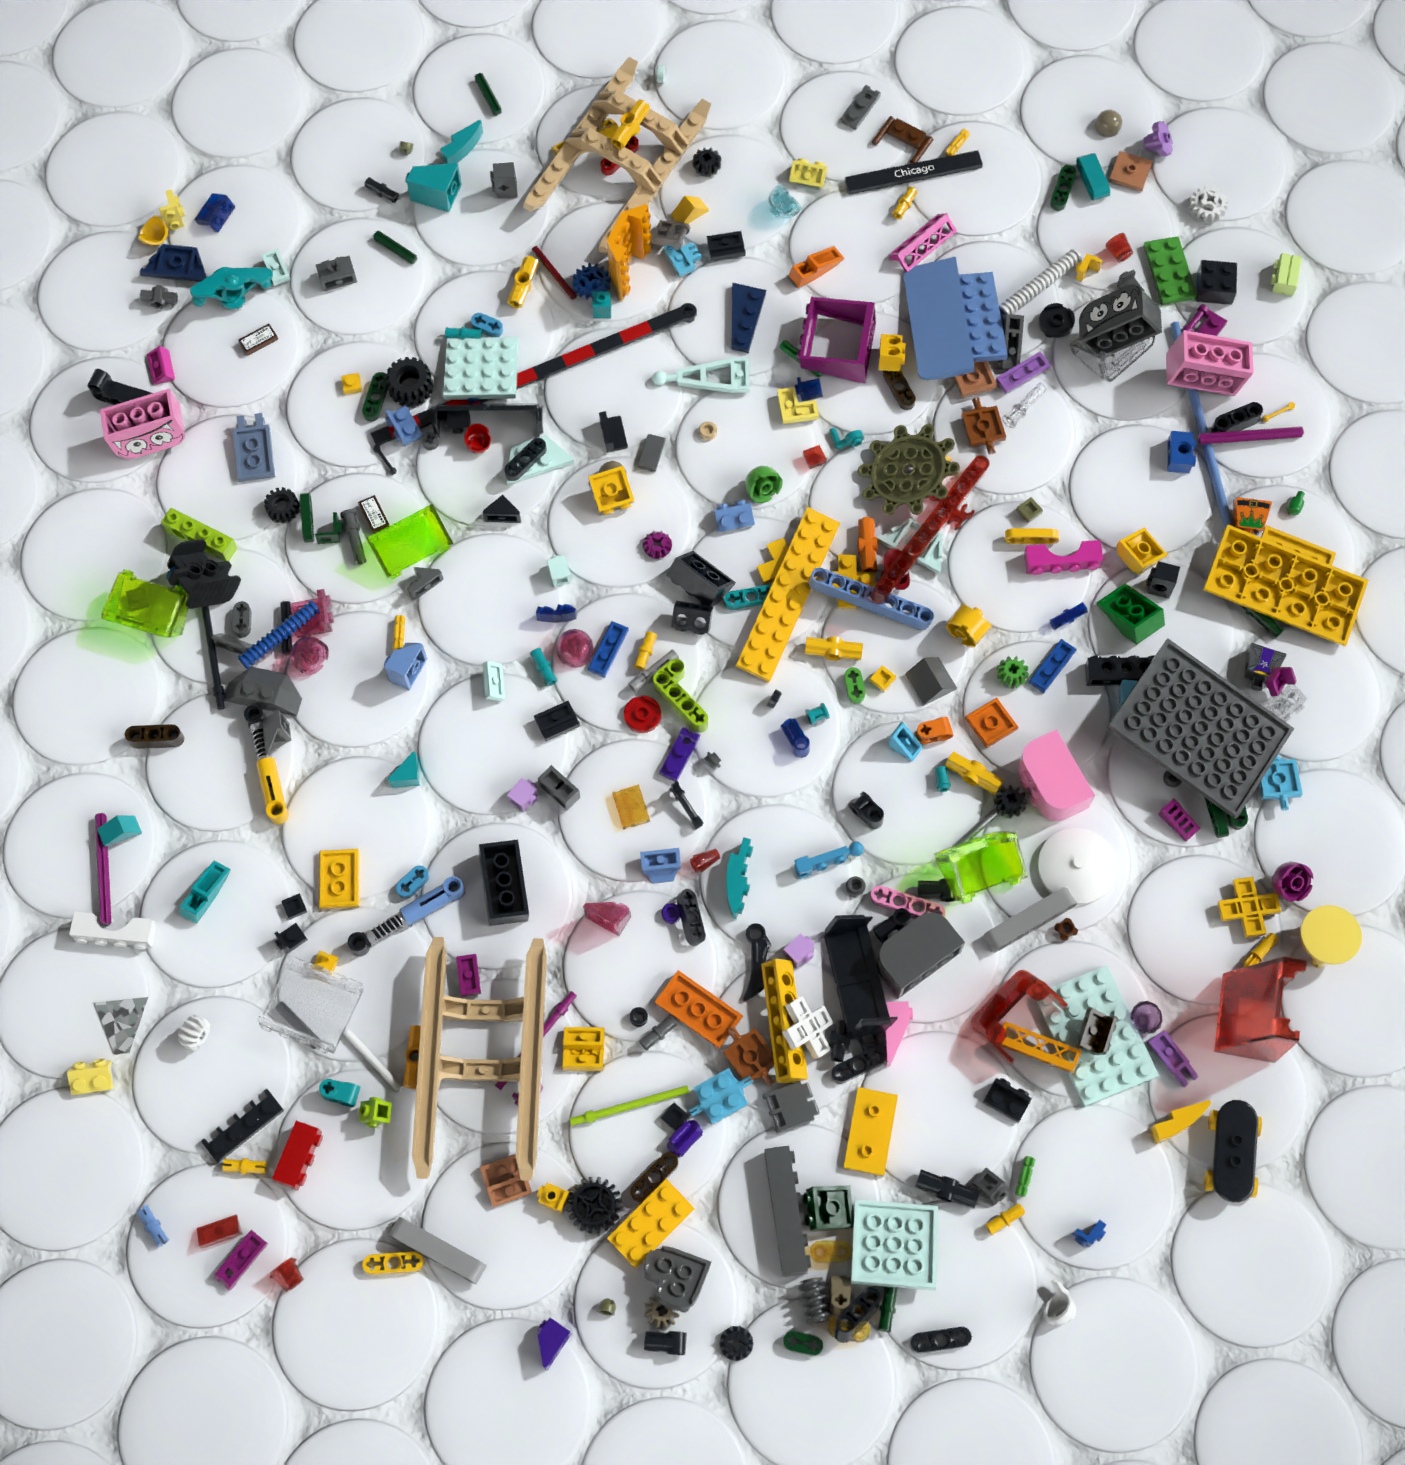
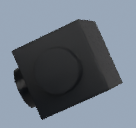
[444,411,471,434]

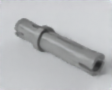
[628,649,679,693]

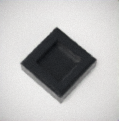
[281,893,308,920]
[661,1103,689,1131]

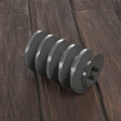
[798,1277,831,1325]

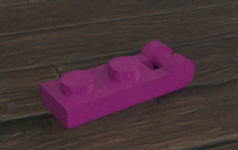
[213,1230,268,1291]

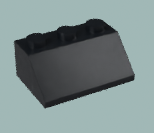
[666,551,736,606]

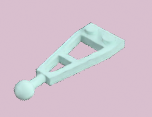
[652,357,750,393]

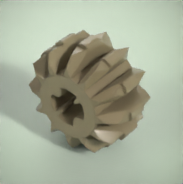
[644,1293,680,1329]

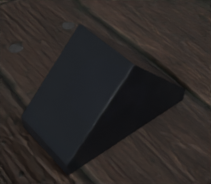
[483,495,521,523]

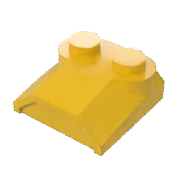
[1116,527,1168,574]

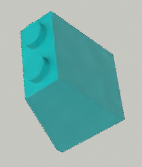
[405,163,462,212]

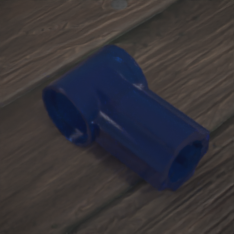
[780,718,810,758]

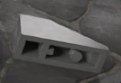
[1001,314,1024,369]

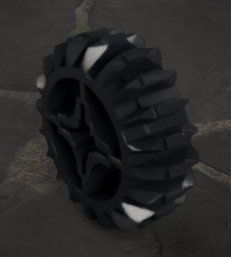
[566,1177,622,1234]

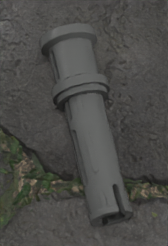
[340,509,367,565]

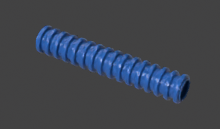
[238,600,320,669]

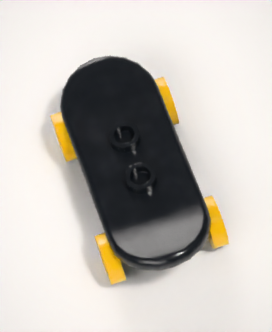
[1204,1100,1262,1203]

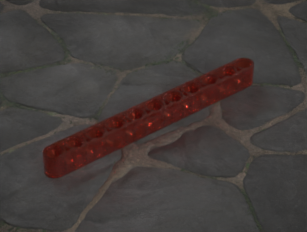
[871,455,990,604]

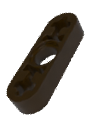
[883,370,916,410]
[630,1152,678,1202]

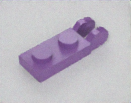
[1147,1030,1198,1087]

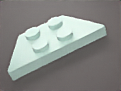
[506,435,574,485]
[877,517,943,574]

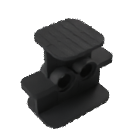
[167,539,241,609]

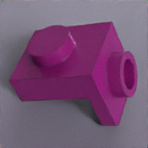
[1266,667,1297,696]

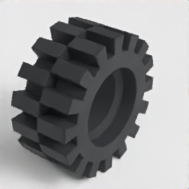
[264,487,300,523]

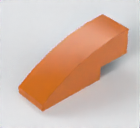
[788,246,844,288]

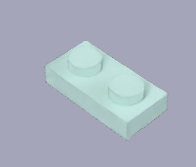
[261,249,291,286]
[482,661,505,702]

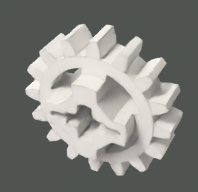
[1190,185,1229,222]

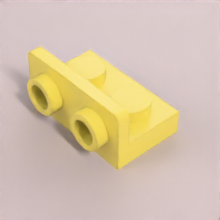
[789,158,828,188]

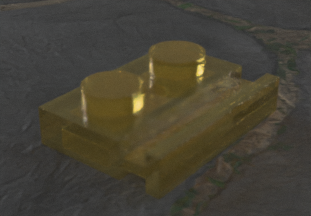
[612,784,650,830]

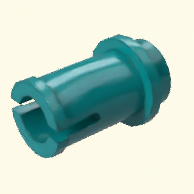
[934,766,951,792]

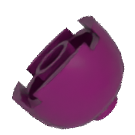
[1272,861,1314,902]

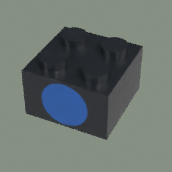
[1196,260,1237,305]

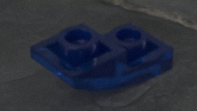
[536,604,577,623]

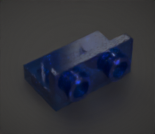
[194,193,235,232]

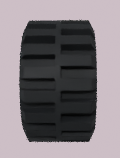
[385,357,433,407]

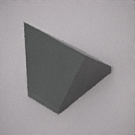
[262,710,292,756]

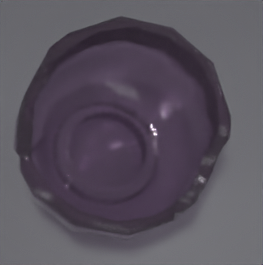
[1131,1001,1163,1034]

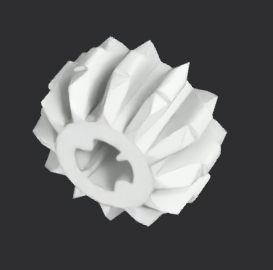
[178,1014,210,1050]

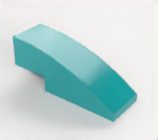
[440,120,483,164]
[179,860,231,924]

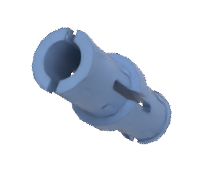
[136,1205,169,1247]

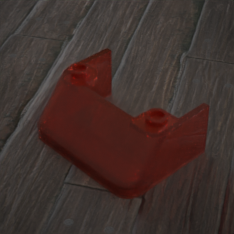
[971,970,1068,1066]

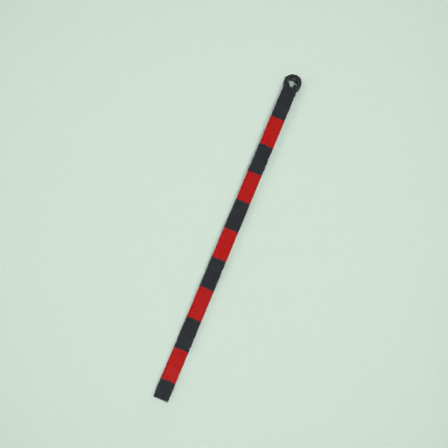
[370,303,697,446]

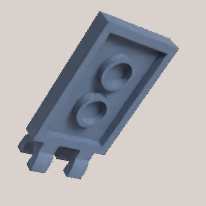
[233,413,276,482]

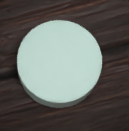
[657,65,665,83]

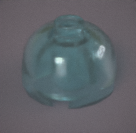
[768,184,802,219]

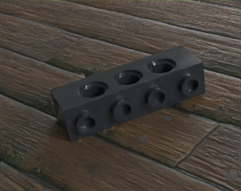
[1085,655,1155,686]

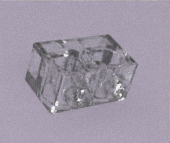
[1262,684,1308,722]

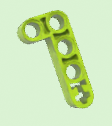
[653,658,708,733]

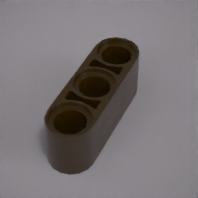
[124,724,185,749]

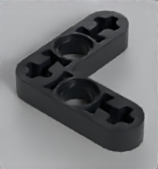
[831,1034,886,1084]

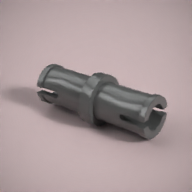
[639,1015,678,1051]

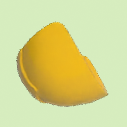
[138,215,168,246]

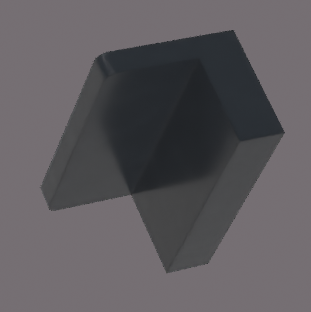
[599,411,628,452]

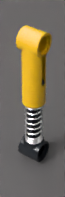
[244,704,289,824]

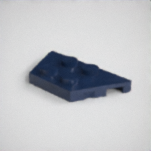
[139,244,207,282]

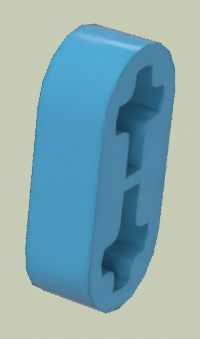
[471,313,503,337]
[396,865,429,899]

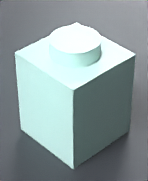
[547,555,572,587]

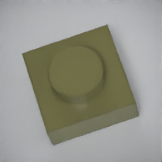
[1016,497,1043,523]

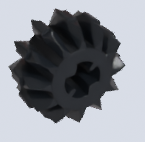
[692,147,721,177]
[994,785,1027,818]

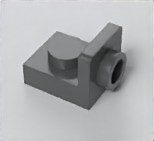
[1117,269,1144,291]
[973,1167,1008,1205]

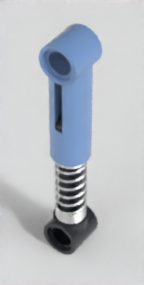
[348,876,465,956]

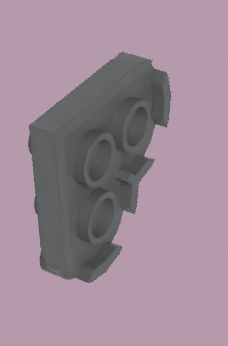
[644,1246,711,1313]

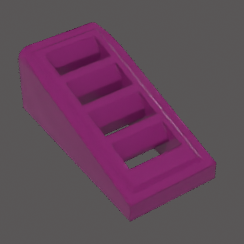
[1158,798,1200,842]

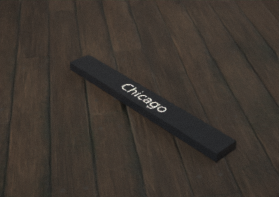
[844,150,983,195]

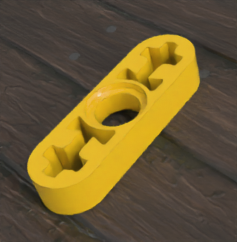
[1005,528,1059,544]
[362,1251,424,1275]

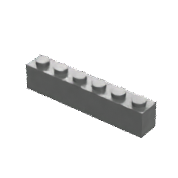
[764,1145,811,1277]

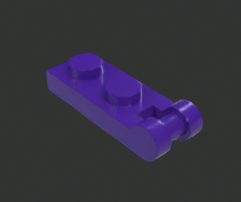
[659,727,701,782]

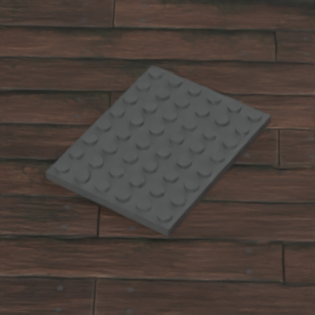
[1107,638,1294,819]

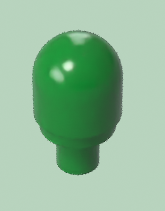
[1287,491,1305,516]

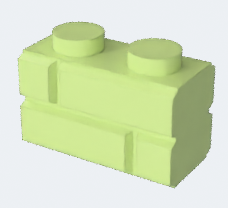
[1270,253,1302,296]

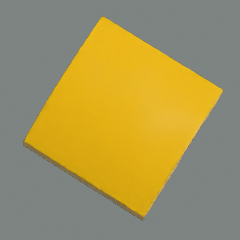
[562,1027,605,1071]

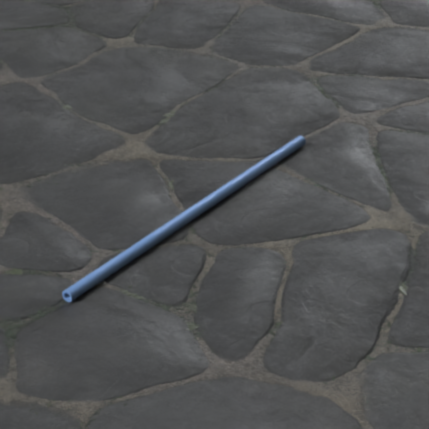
[1170,321,1234,529]

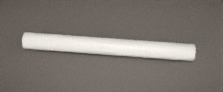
[344,1030,403,1092]

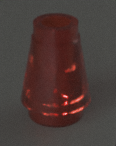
[690,849,720,873]

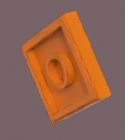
[965,697,1019,749]

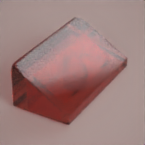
[197,1214,243,1249]

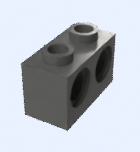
[538,765,581,811]

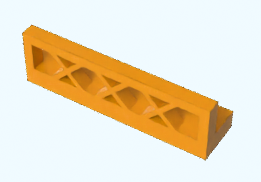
[995,1021,1082,1074]

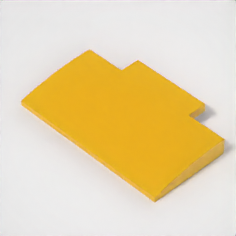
[1203,525,1369,647]

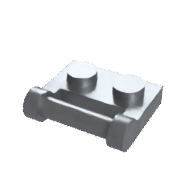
[651,220,690,249]

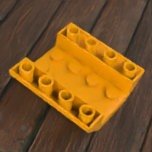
[607,204,652,301]

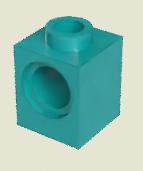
[592,291,611,318]

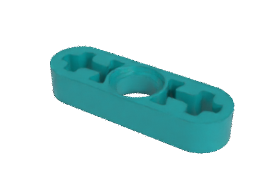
[724,585,771,610]

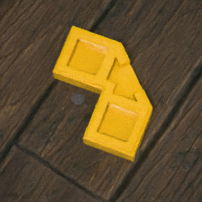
[757,538,788,584]

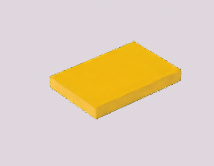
[319,849,360,909]

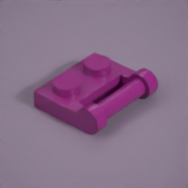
[1181,304,1227,336]

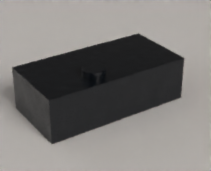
[478,839,529,926]

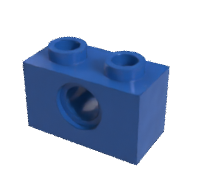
[1167,431,1196,473]

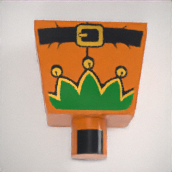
[1233,497,1272,534]

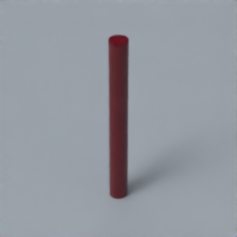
[532,246,577,300]

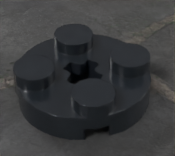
[1039,303,1075,338]

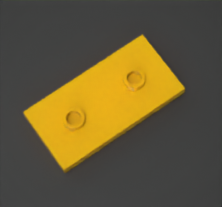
[843,1087,898,1177]

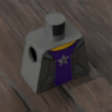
[1244,643,1287,691]

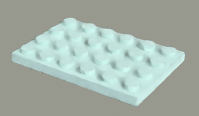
[1033,966,1159,1107]

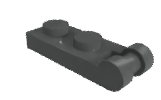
[841,85,881,130]

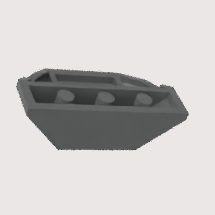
[224,667,302,716]

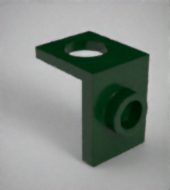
[315,512,343,544]

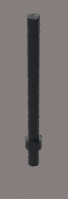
[201,606,225,710]

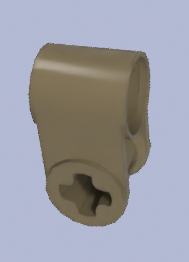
[830,1276,852,1318]

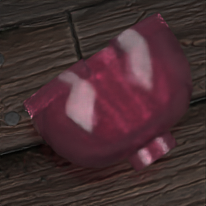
[556,629,594,668]
[290,636,329,675]

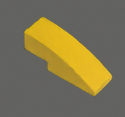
[1151,1100,1211,1144]

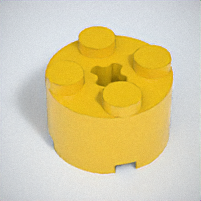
[946,604,992,648]

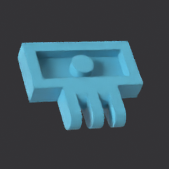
[663,242,702,277]

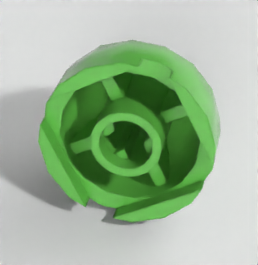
[745,466,783,503]

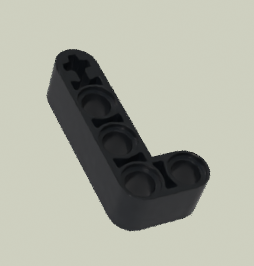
[87,369,152,405]

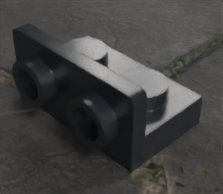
[982,1078,1032,1123]

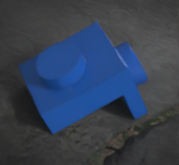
[1072,1220,1107,1247]

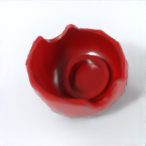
[464,423,492,453]

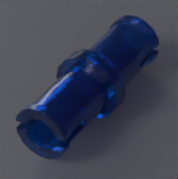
[1049,602,1088,630]

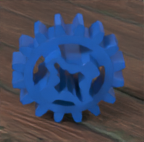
[572,263,611,300]

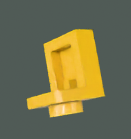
[1075,254,1103,282]

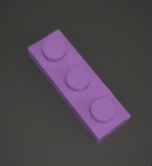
[995,351,1051,394]

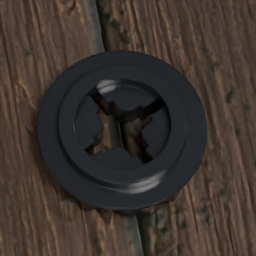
[719,1326,753,1361]

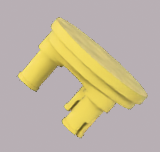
[1300,905,1362,968]

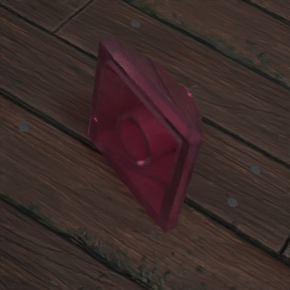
[583,902,631,936]

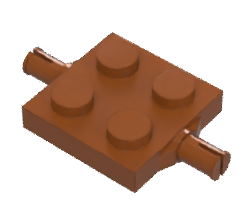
[961,397,1006,455]
[722,1026,775,1087]

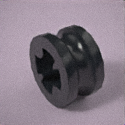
[630,1007,648,1027]

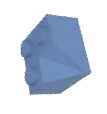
[384,643,427,690]

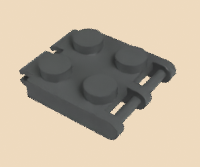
[762,1081,820,1134]

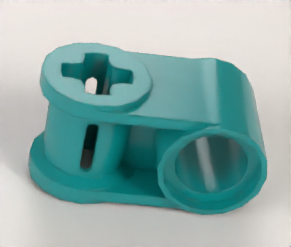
[319,1079,361,1107]

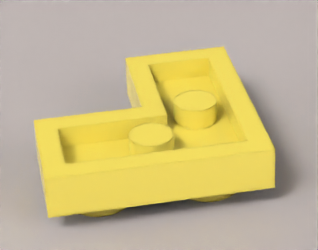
[777,387,819,424]

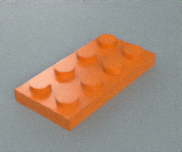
[654,970,743,1049]

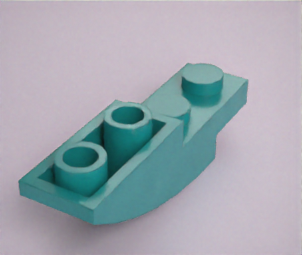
[726,837,753,919]

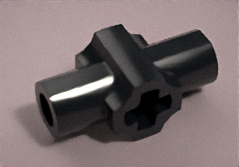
[829,1020,850,1063]

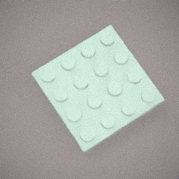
[443,337,519,400]
[851,1200,938,1290]

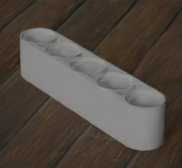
[983,887,1077,953]
[388,1217,487,1285]

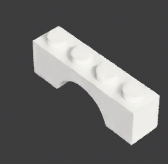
[69,912,157,949]

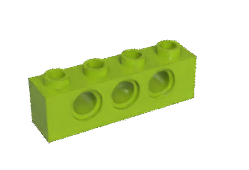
[161,508,238,561]

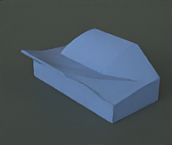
[640,848,681,884]

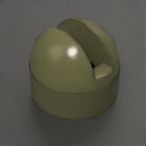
[399,141,413,155]
[598,1298,616,1316]

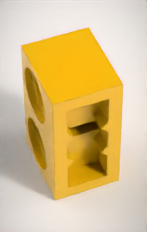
[878,334,906,372]

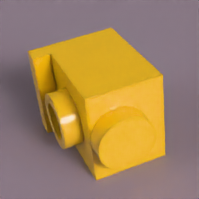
[536,1182,570,1214]

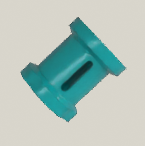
[805,703,830,726]

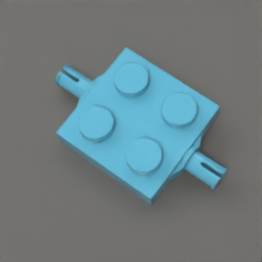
[1259,754,1303,811]
[689,1068,753,1124]

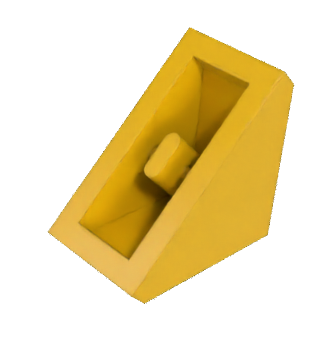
[671,196,709,224]

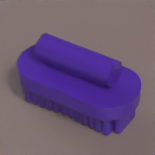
[667,1120,703,1158]

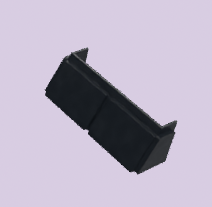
[432,403,543,438]
[824,915,898,1039]

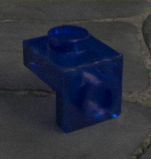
[795,377,823,401]

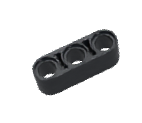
[1211,402,1263,433]
[834,1287,881,1343]

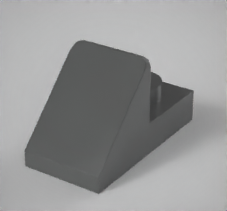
[407,567,444,601]

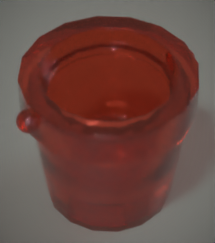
[1105,233,1134,262]
[270,1257,304,1293]

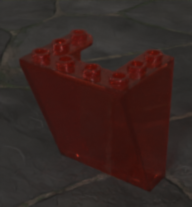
[1214,956,1307,1063]

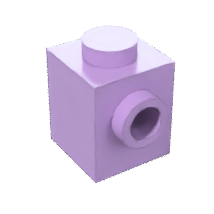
[507,778,538,812]
[783,933,815,968]

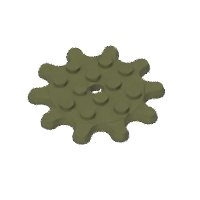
[858,424,960,515]

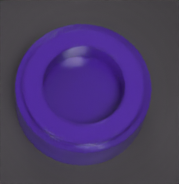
[662,903,681,924]

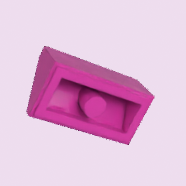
[147,346,175,385]

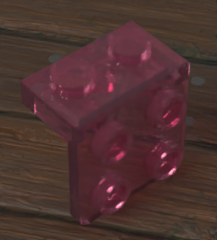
[291,589,334,638]

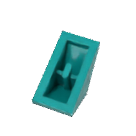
[387,751,420,788]
[97,815,142,847]

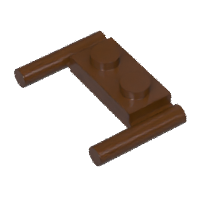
[872,116,933,164]

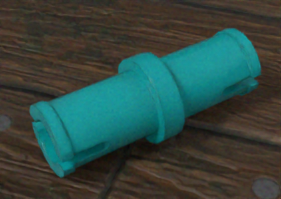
[445,327,482,340]
[530,648,557,686]

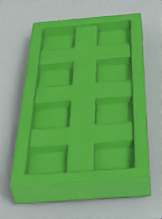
[1143,236,1197,305]

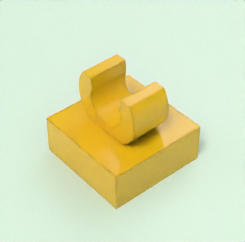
[311,950,339,977]

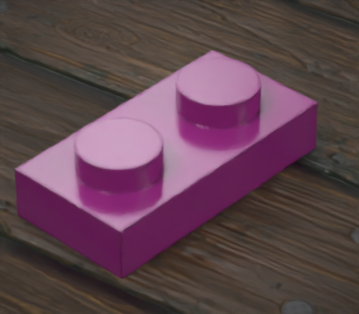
[456,954,481,997]

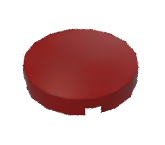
[624,696,661,733]

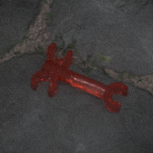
[928,496,975,530]

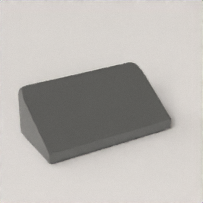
[212,633,252,655]

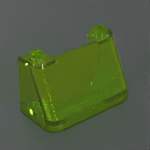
[364,504,453,580]
[101,569,189,637]
[934,831,1028,904]

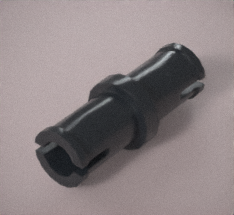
[364,177,399,203]

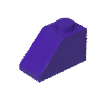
[538,1318,572,1370]

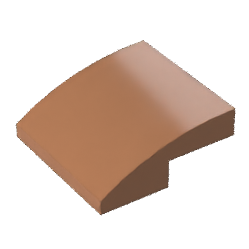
[480,1153,532,1208]

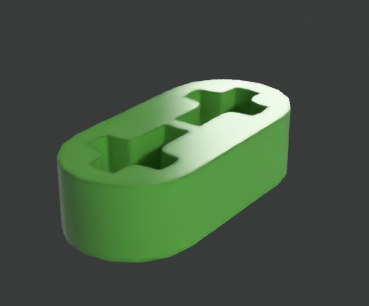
[844,667,865,704]

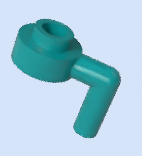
[829,428,864,449]

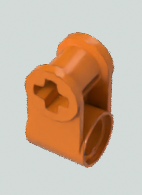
[915,717,954,745]

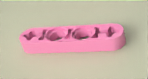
[870,886,945,918]

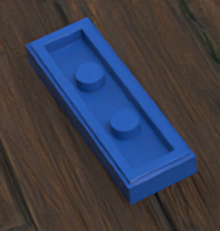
[588,621,629,678]
[1029,639,1077,693]

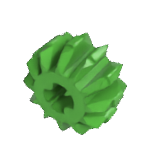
[996,656,1029,689]

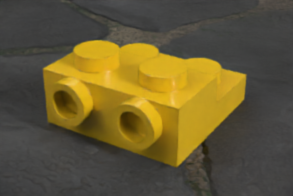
[588,466,635,515]

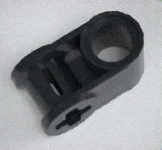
[848,791,884,829]

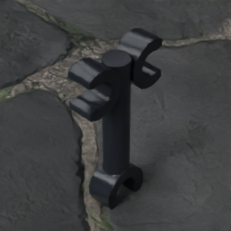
[669,781,704,830]

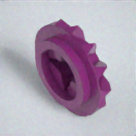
[643,531,672,559]

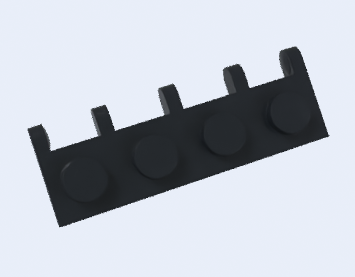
[201,1088,285,1163]

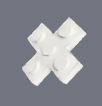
[782,996,834,1060]

